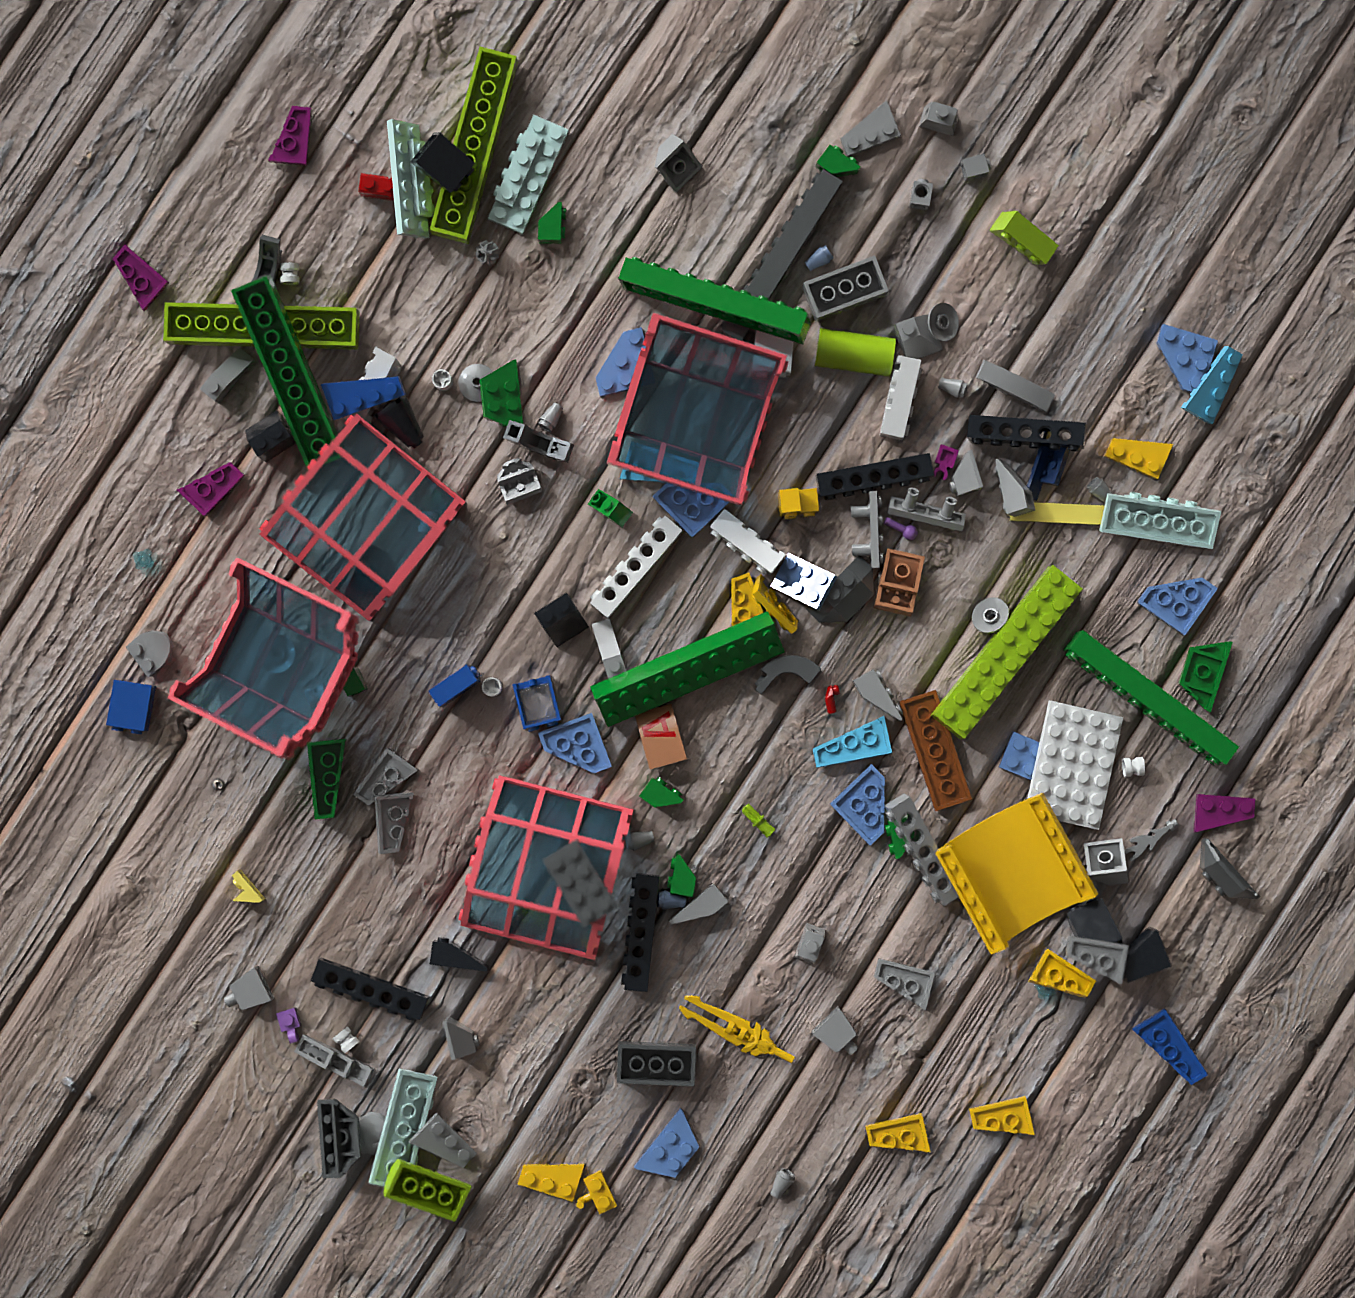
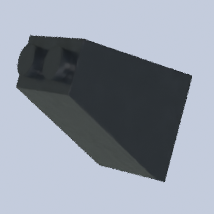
[410,132,475,193]
[245,410,296,462]
[534,592,589,648]
[1067,898,1123,944]
[1122,927,1172,983]

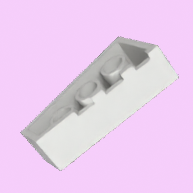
[343,347,401,430]
[879,355,921,440]
[710,509,786,575]

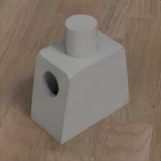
[919,102,959,136]
[794,923,825,964]
[224,966,274,1010]
[811,1006,858,1055]

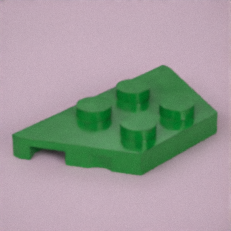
[479,359,523,427]
[1178,641,1233,712]

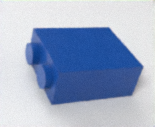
[428,664,481,707]
[106,680,156,735]

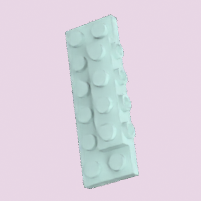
[488,115,569,235]
[387,119,435,239]
[1100,492,1221,549]
[369,1069,437,1187]

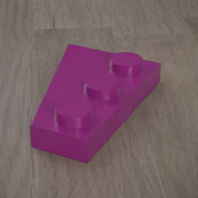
[268,106,312,166]
[112,245,169,311]
[177,462,245,517]
[1194,794,1256,832]

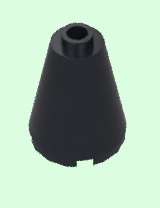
[374,395,424,449]

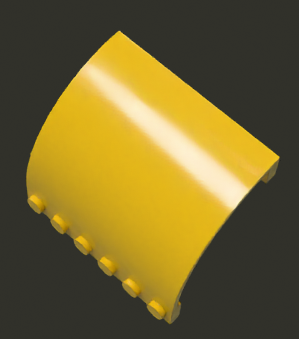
[935,792,1098,954]

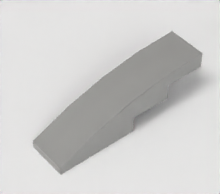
[976,360,1055,412]
[294,1034,375,1087]

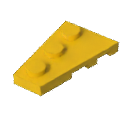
[1028,949,1096,998]

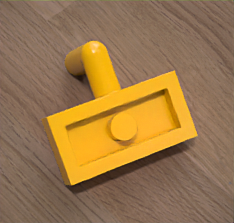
[576,1170,617,1215]

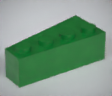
[307,738,346,820]

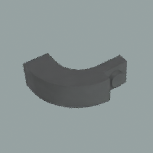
[251,234,282,284]
[503,420,574,463]
[755,655,822,694]

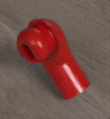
[825,685,840,714]

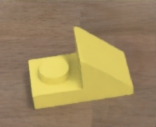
[232,870,266,903]

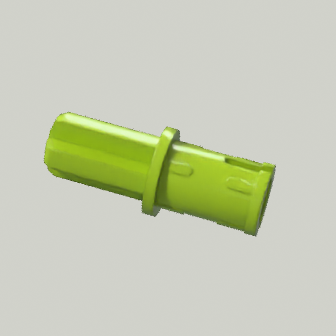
[742,804,775,838]

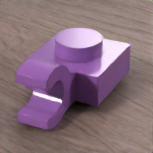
[276,1007,301,1044]

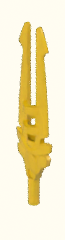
[679,995,795,1063]

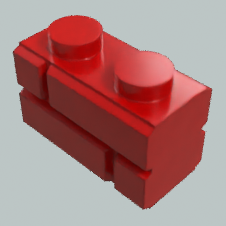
[358,173,394,201]

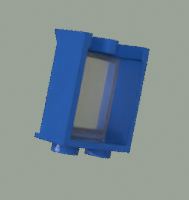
[512,675,562,732]

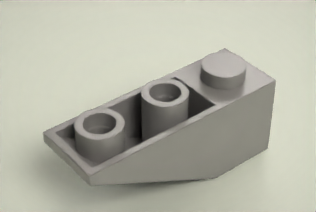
[995,459,1035,517]
[852,669,903,721]

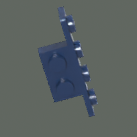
[1026,431,1070,501]

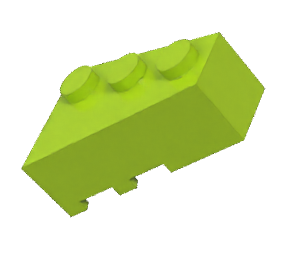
[989,211,1059,265]

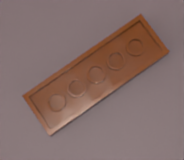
[899,690,972,811]

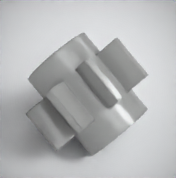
[476,240,499,265]

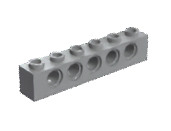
[885,794,959,906]

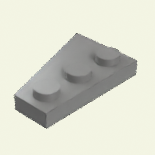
[840,100,900,157]
[353,748,418,806]
[375,792,414,854]
[1066,936,1128,985]
[874,958,935,1010]
[409,1113,477,1168]

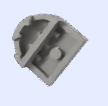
[497,459,543,505]
[126,630,174,677]
[359,1112,386,1156]

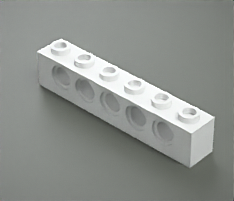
[590,516,683,618]

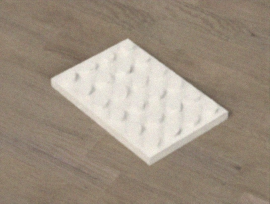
[1027,701,1123,830]

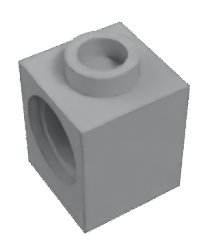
[960,154,991,182]
[909,179,933,210]

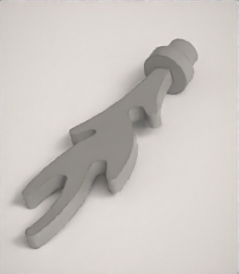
[1124,819,1179,861]

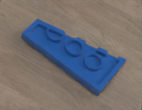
[321,376,406,420]
[1132,1008,1208,1085]

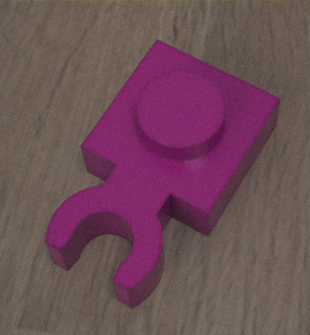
[933,444,959,480]

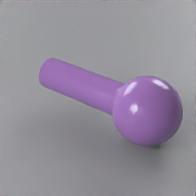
[884,517,918,540]

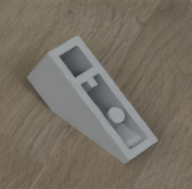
[200,348,255,404]
[592,618,626,678]
[669,883,729,924]

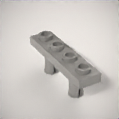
[888,488,966,531]
[851,491,884,569]

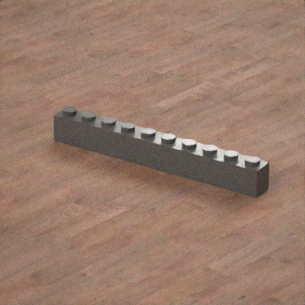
[720,169,842,341]

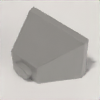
[655,134,703,193]
[894,314,943,359]
[949,450,983,497]
[1084,838,1129,885]
[443,1017,480,1060]

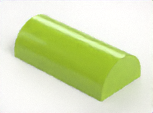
[814,328,896,377]
[384,1159,471,1222]

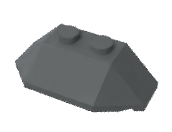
[806,556,874,623]
[1200,838,1260,899]
[317,1099,361,1178]

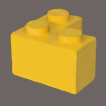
[778,488,819,519]

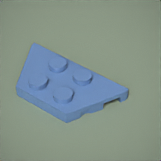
[634,1108,699,1178]

